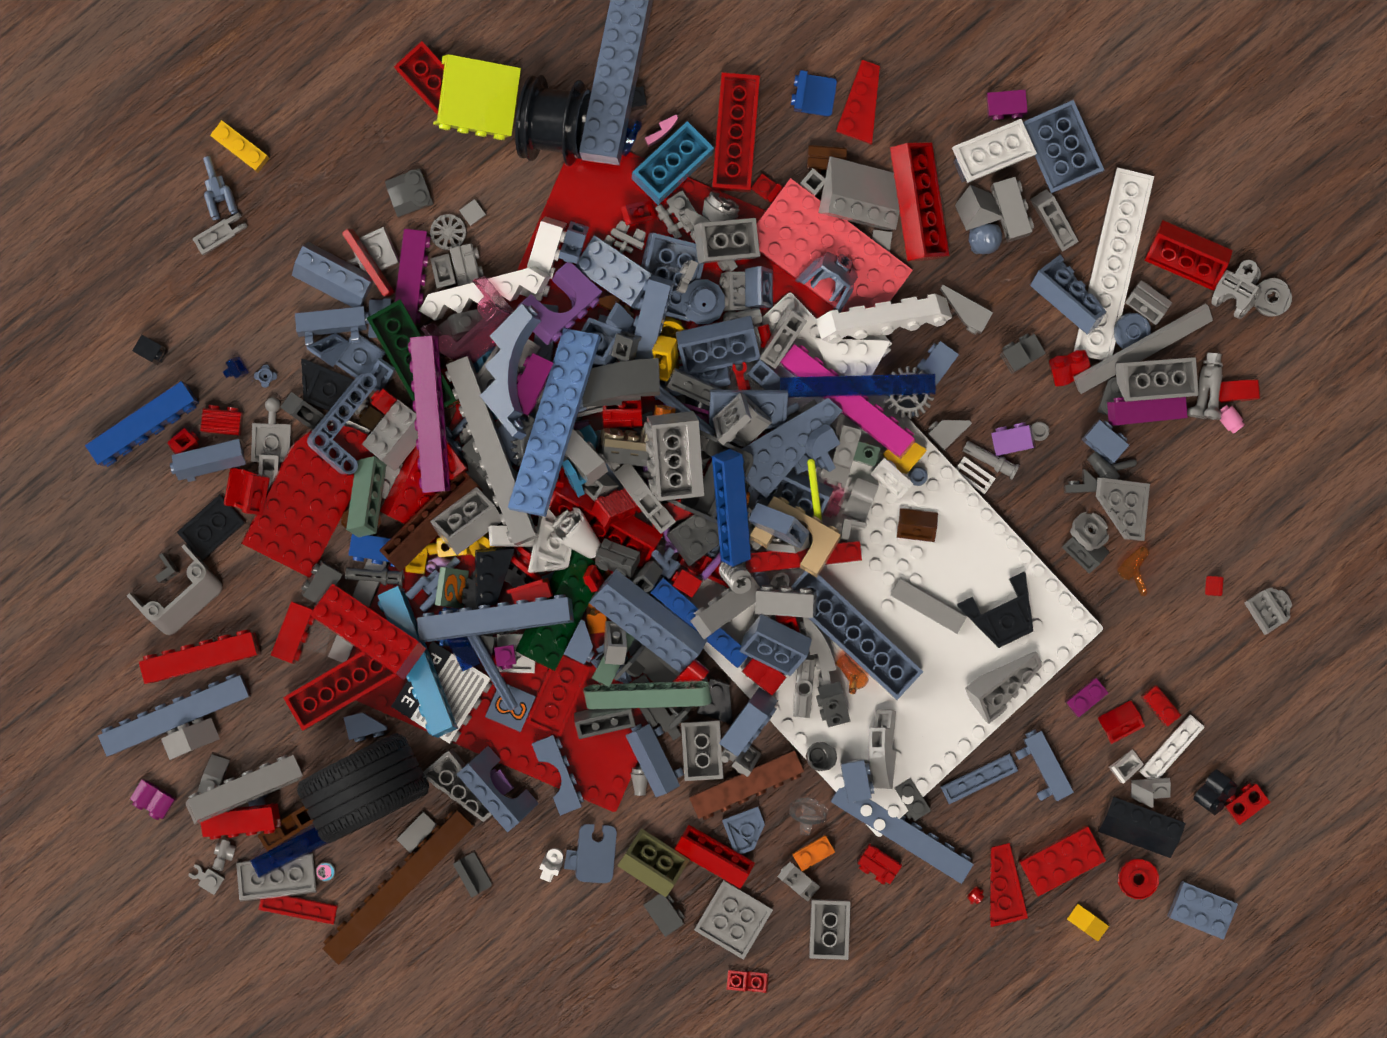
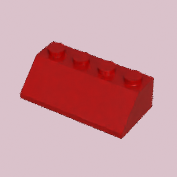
[1144,220,1233,291]

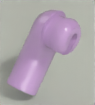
[426,556,451,573]

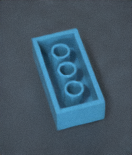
[631,121,714,205]

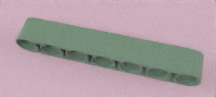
[583,681,712,709]

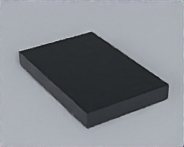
[177,494,245,561]

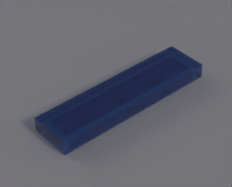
[250,827,328,878]

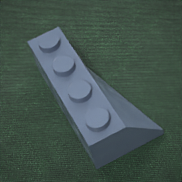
[1030,255,1107,335]

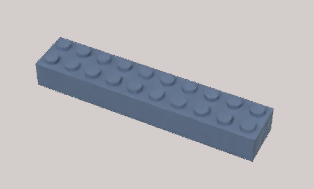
[579,0,653,165]

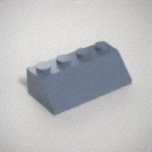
[292,242,374,308]

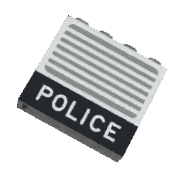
[391,641,492,744]

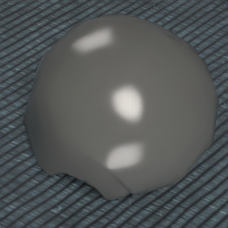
[806,742,837,771]

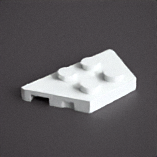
[816,338,890,379]
[528,506,572,573]

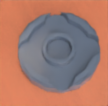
[1114,313,1151,349]

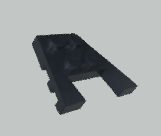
[957,571,1033,648]

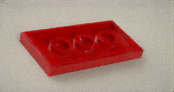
[526,655,592,738]

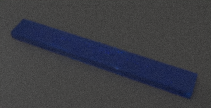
[780,374,936,398]

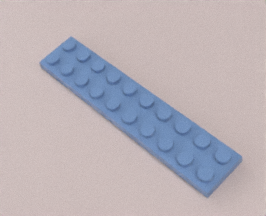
[508,328,601,517]

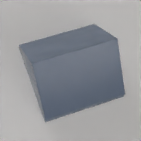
[745,266,773,308]

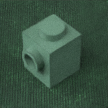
[853,441,883,467]

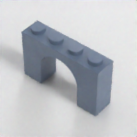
[457,746,539,832]

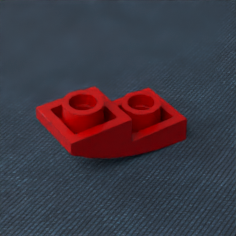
[1219,380,1260,403]
[727,970,769,993]

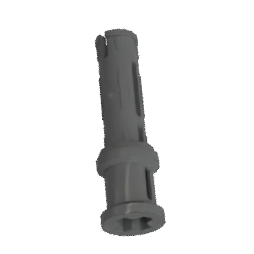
[345,567,405,587]

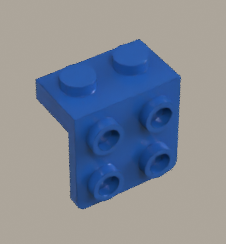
[791,70,837,117]

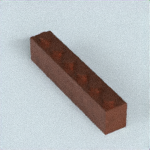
[379,471,483,572]
[689,750,804,820]

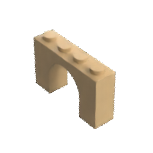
[750,496,841,578]

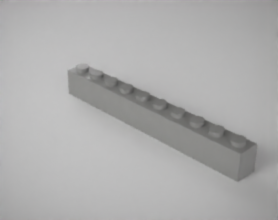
[445,356,539,546]

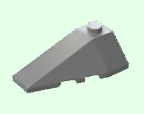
[965,651,1042,724]

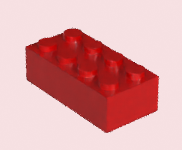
[394,41,444,116]
[380,446,438,524]
[1018,826,1106,897]

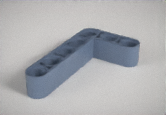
[307,373,377,474]

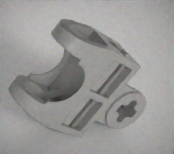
[1212,260,1262,319]

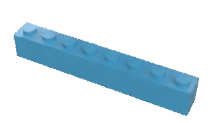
[378,586,459,738]

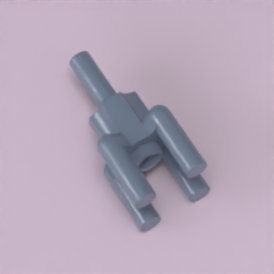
[203,156,238,221]
[405,557,461,613]

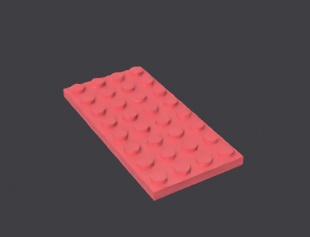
[756,178,913,312]

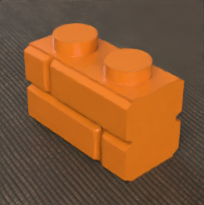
[792,835,835,871]

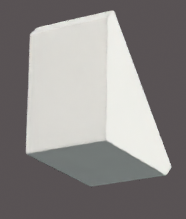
[1109,749,1144,783]

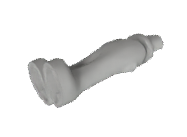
[1187,353,1223,420]

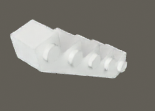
[419,266,551,321]
[816,294,952,344]

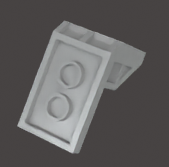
[713,392,773,448]

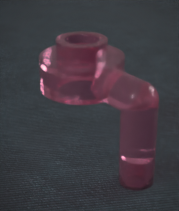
[823,480,844,518]

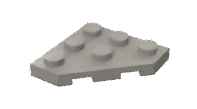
[1096,478,1150,541]

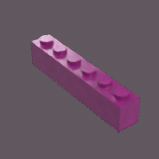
[395,229,431,327]

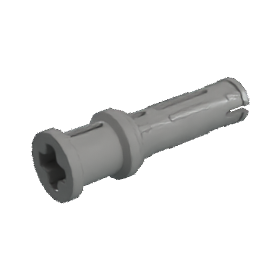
[963,440,1020,480]

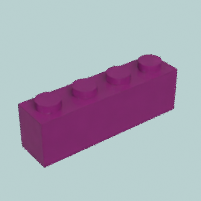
[1107,397,1188,425]

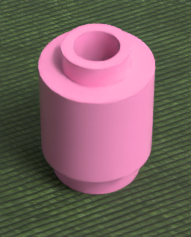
[1220,405,1245,434]

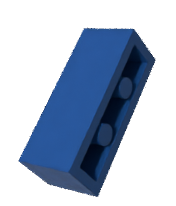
[349,534,395,567]

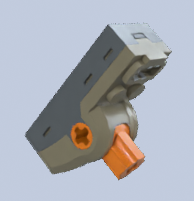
[598,405,701,467]

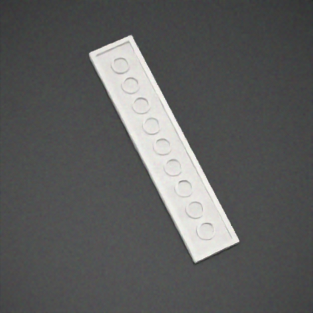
[1073,168,1154,361]

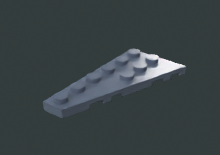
[742,398,843,499]

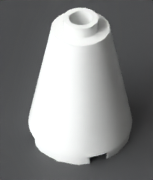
[551,508,601,558]

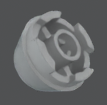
[702,192,740,222]

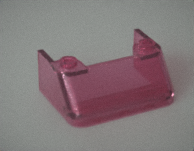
[421,276,514,364]

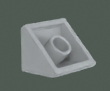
[955,185,1003,231]

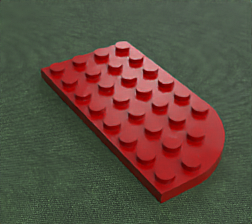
[241,425,374,578]

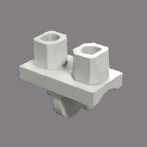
[539,848,564,882]

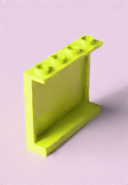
[433,54,521,140]

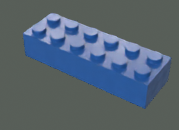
[85,381,199,467]

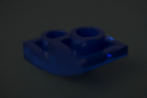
[446,637,480,672]

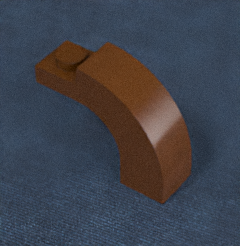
[257,806,314,852]

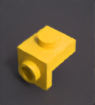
[405,546,428,574]

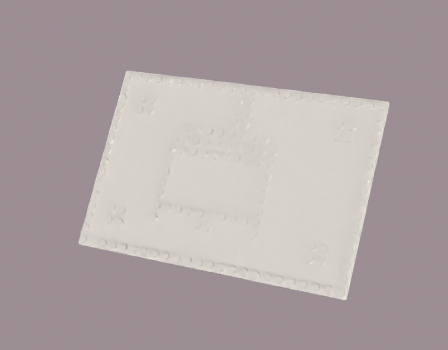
[633,293,1103,837]

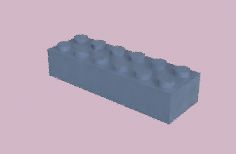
[589,570,708,673]

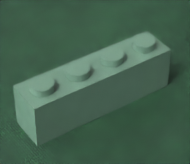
[346,456,386,537]

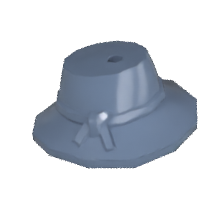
[681,279,725,324]

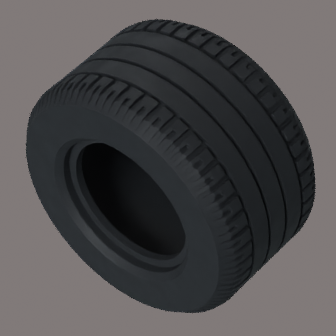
[297,733,429,844]

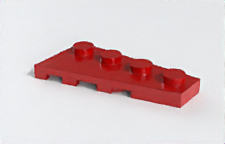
[836,60,880,145]
[990,843,1028,927]

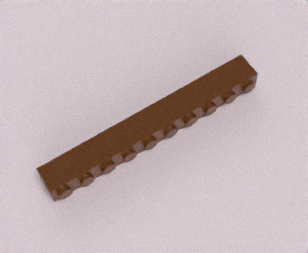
[322,810,475,965]

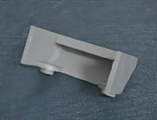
[127,544,223,635]

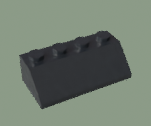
[1098,796,1186,858]

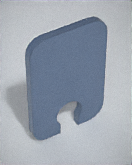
[575,824,617,883]

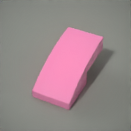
[645,115,678,147]

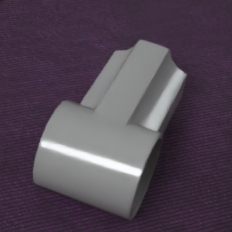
[723,307,763,326]

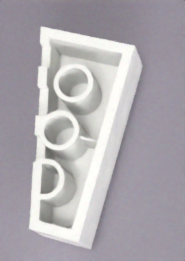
[520,216,567,301]

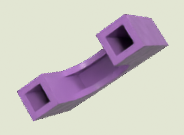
[517,262,602,345]

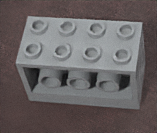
[644,411,704,501]

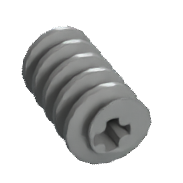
[719,562,752,594]

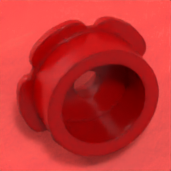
[967,887,984,904]

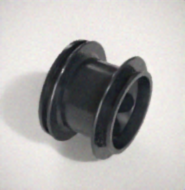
[515,75,591,166]

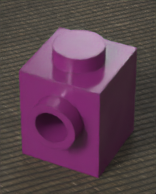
[494,645,517,670]

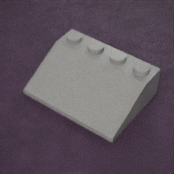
[818,157,900,230]

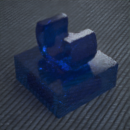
[223,357,249,379]

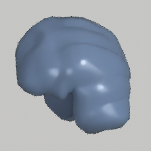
[969,224,1002,254]

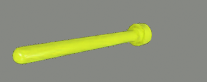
[807,459,823,524]

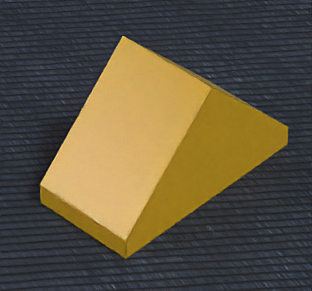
[1067,904,1109,941]

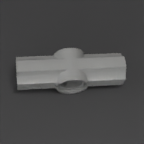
[793,659,815,718]

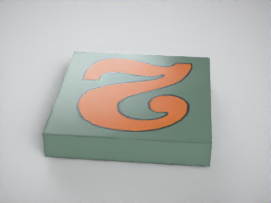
[435,567,469,609]

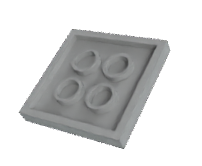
[694,880,773,960]

